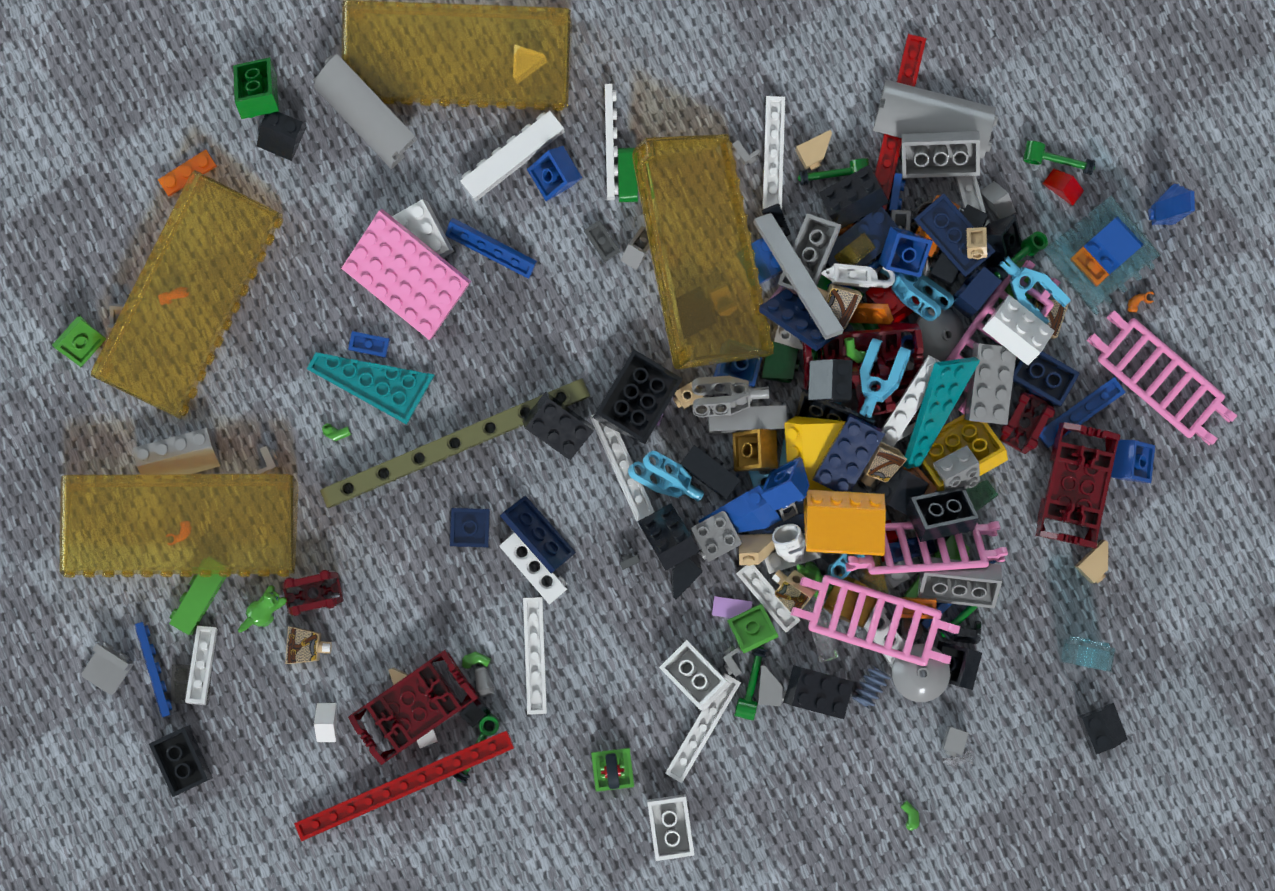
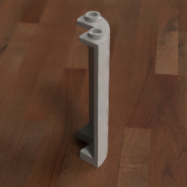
[313,54,417,170]
[873,80,998,159]

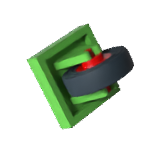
[591,748,634,792]

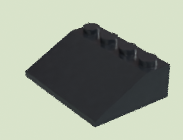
[592,349,683,444]
[795,388,875,426]

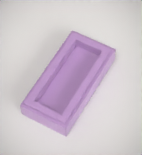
[712,596,752,618]

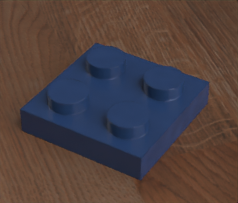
[450,508,490,548]

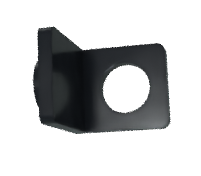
[762,203,791,236]

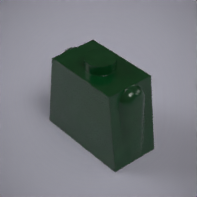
[761,340,800,383]

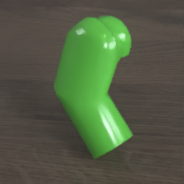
[901,801,920,831]

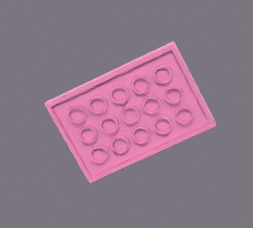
[341,209,471,340]

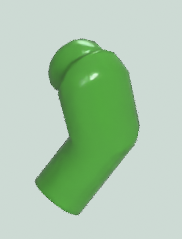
[844,337,866,363]
[322,423,351,441]
[462,652,491,669]

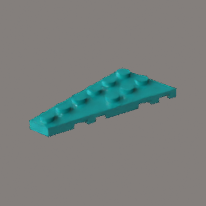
[307,352,435,425]
[903,357,980,469]

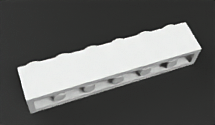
[460,111,565,202]

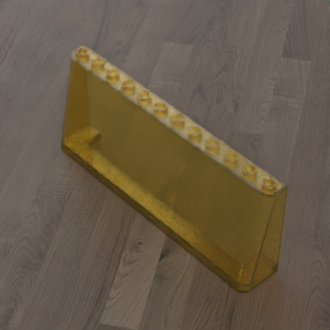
[342,0,573,111]
[632,134,774,369]
[91,170,283,419]
[59,474,298,578]

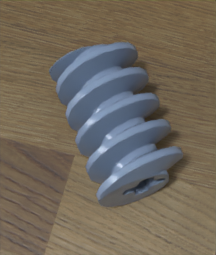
[851,666,891,708]

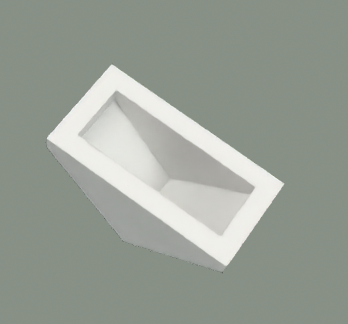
[314,703,337,742]

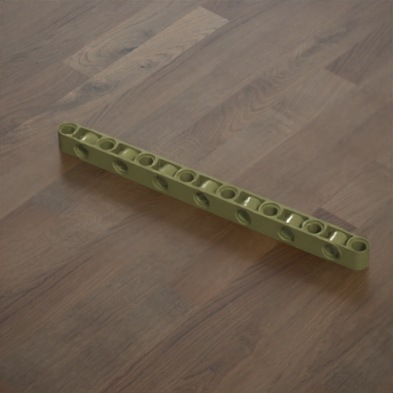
[320,378,590,508]

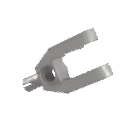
[692,376,769,417]

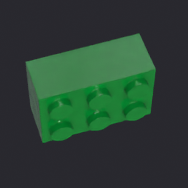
[233,57,279,119]

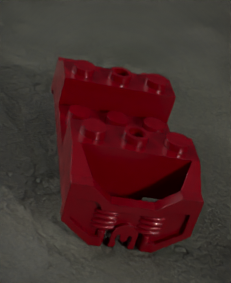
[802,323,924,390]
[1035,422,1121,549]
[348,649,479,765]

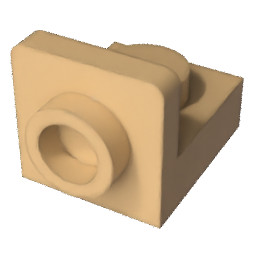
[967,227,987,259]

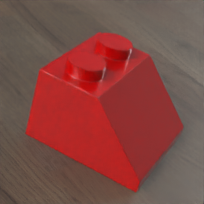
[865,285,920,323]

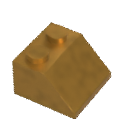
[732,429,778,472]
[823,574,877,628]

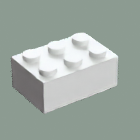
[392,199,454,258]
[982,295,1054,365]
[659,640,730,711]
[647,794,694,861]

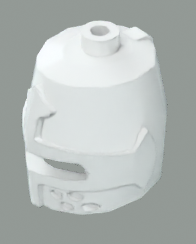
[772,524,805,562]

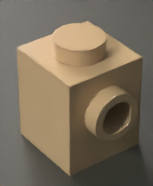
[673,381,704,410]

